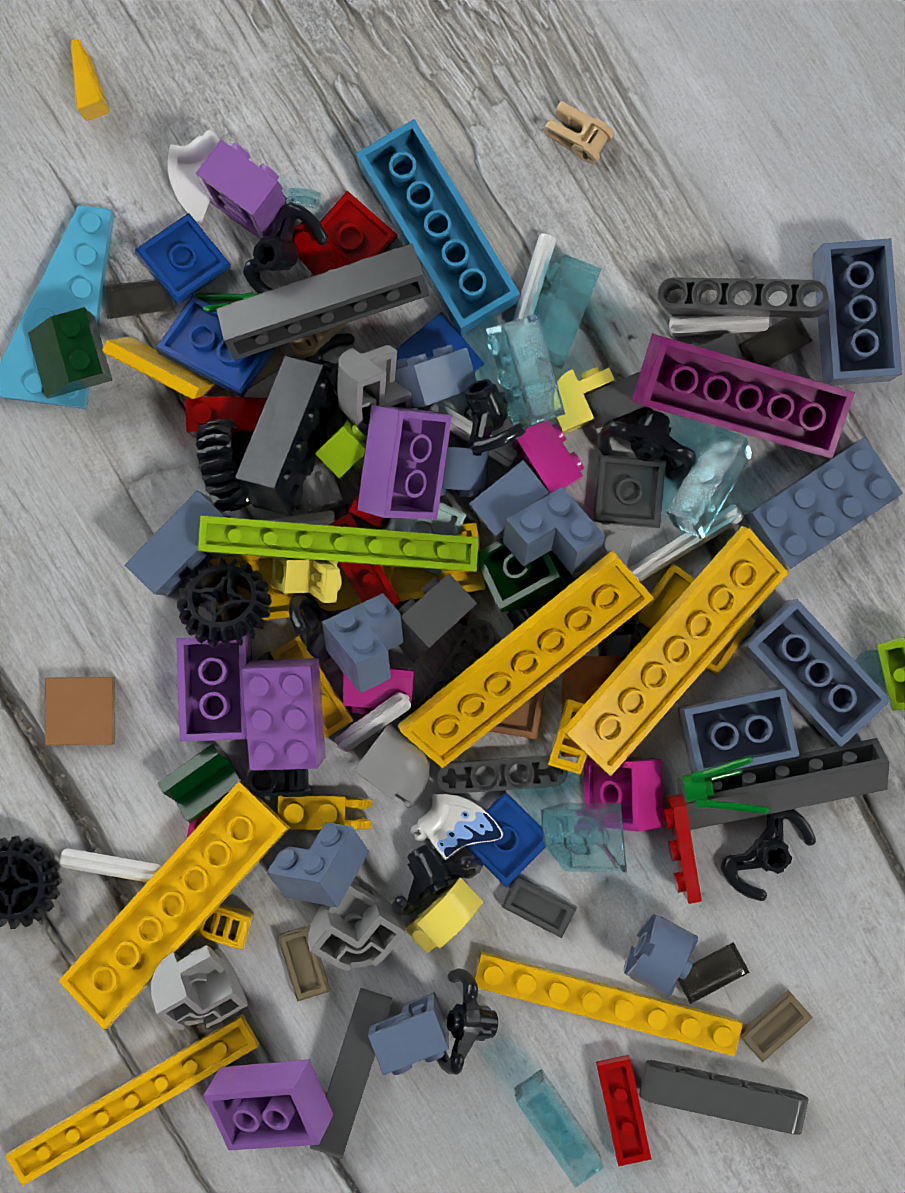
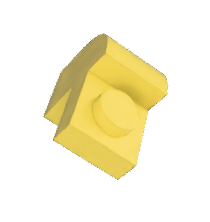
[550,367,614,434]
[271,557,342,603]
[405,877,483,953]

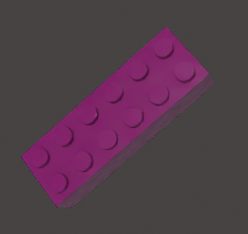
[632,333,855,458]

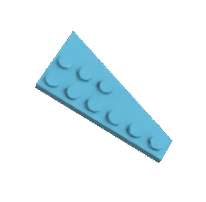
[0,205,114,410]

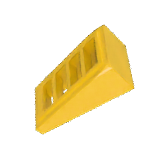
[71,38,110,121]
[547,699,587,775]
[195,904,254,950]

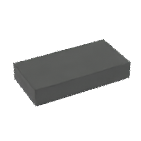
[501,876,577,938]

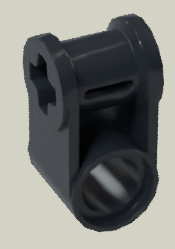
[246,769,312,797]

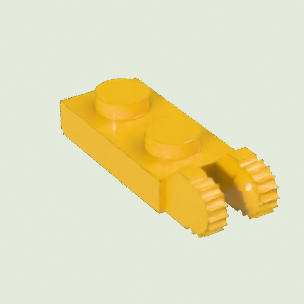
[278,794,372,830]

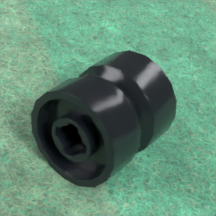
[597,612,641,656]

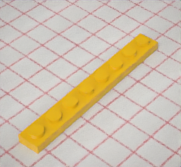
[474,951,743,1056]
[5,1014,259,1186]

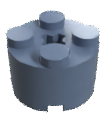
[441,447,489,497]
[624,914,698,998]

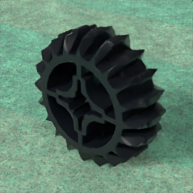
[195,419,251,512]
[177,557,272,649]
[0,835,63,929]

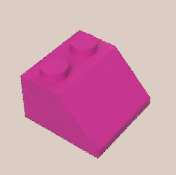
[511,419,584,495]
[343,667,415,717]
[584,757,664,832]

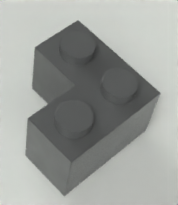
[398,573,477,662]

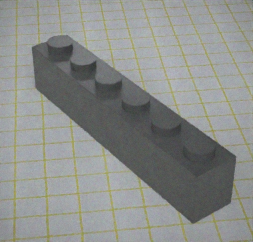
[216,243,429,360]
[677,738,890,830]

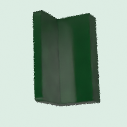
[157,743,242,823]

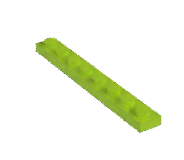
[198,516,479,572]

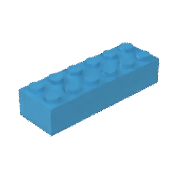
[356,119,520,336]

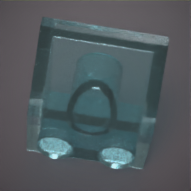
[541,803,627,873]

